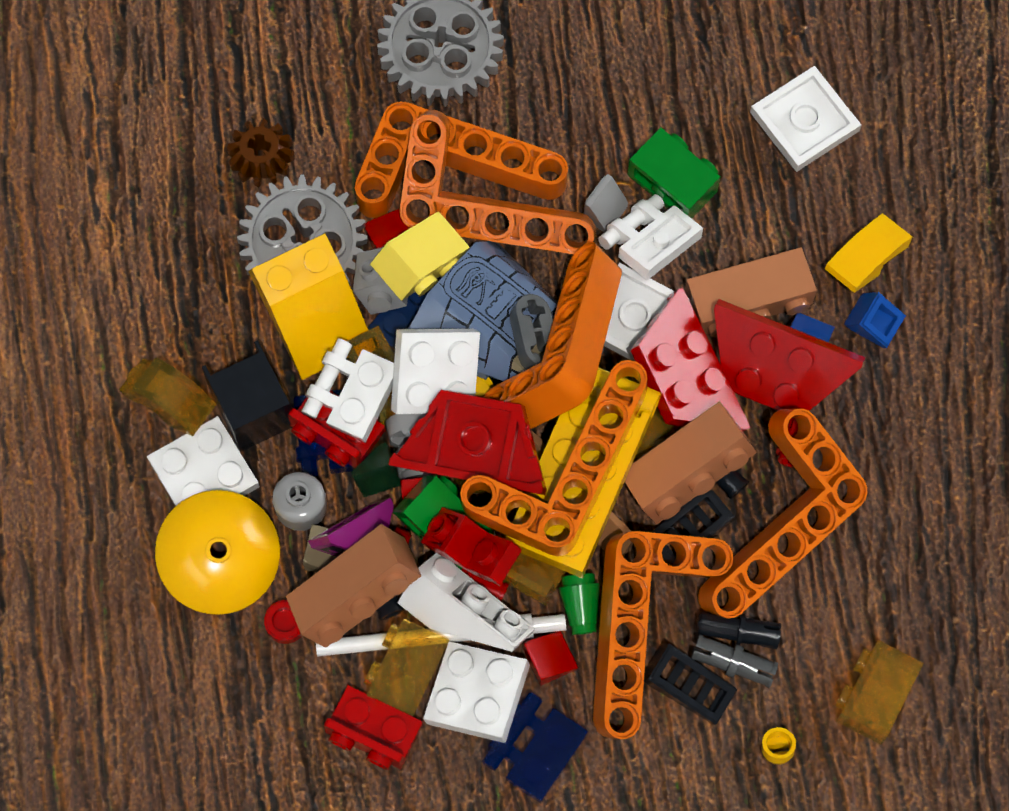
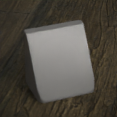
[583,174,628,232]

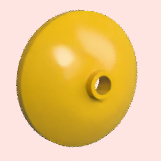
[155,490,280,615]

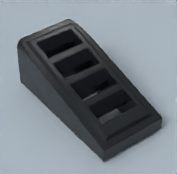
[652,489,736,566]
[644,644,737,725]

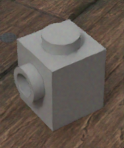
[353,247,408,315]

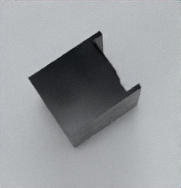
[202,340,292,451]

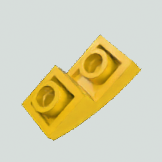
[825,213,912,293]

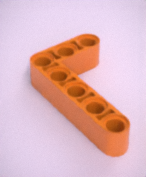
[355,101,568,218]
[400,110,596,254]
[483,242,622,429]
[460,360,647,556]
[698,409,868,618]
[593,531,733,739]

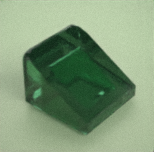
[351,442,401,497]

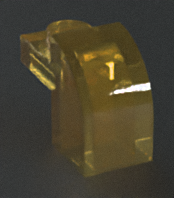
[119,357,217,436]

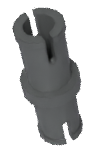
[690,634,778,688]

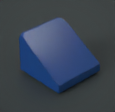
[844,292,906,348]

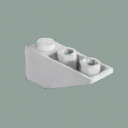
[397,553,535,652]

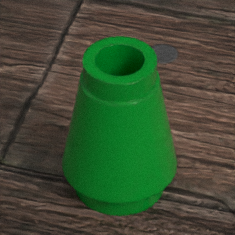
[558,573,600,635]

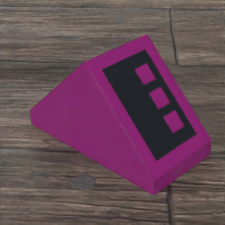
[308,498,394,557]

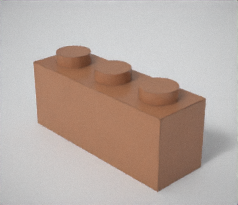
[684,247,817,337]
[625,401,757,524]
[286,524,421,648]

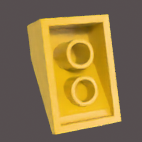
[248,234,374,380]

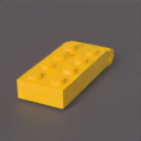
[505,367,662,579]

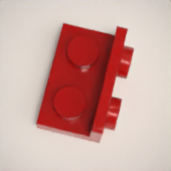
[288,390,386,470]
[323,685,423,770]

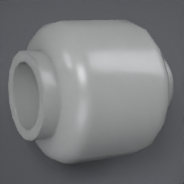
[272,472,327,531]

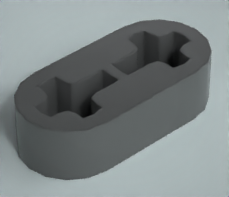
[510,294,553,370]

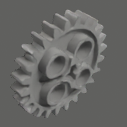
[377,0,504,107]
[237,175,367,285]

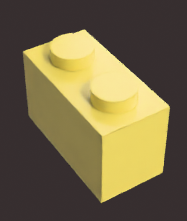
[370,211,470,301]

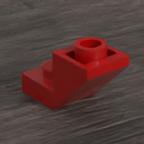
[420,507,522,586]

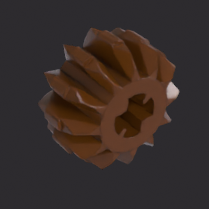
[227,118,295,188]

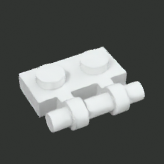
[598,194,703,280]
[301,338,394,443]

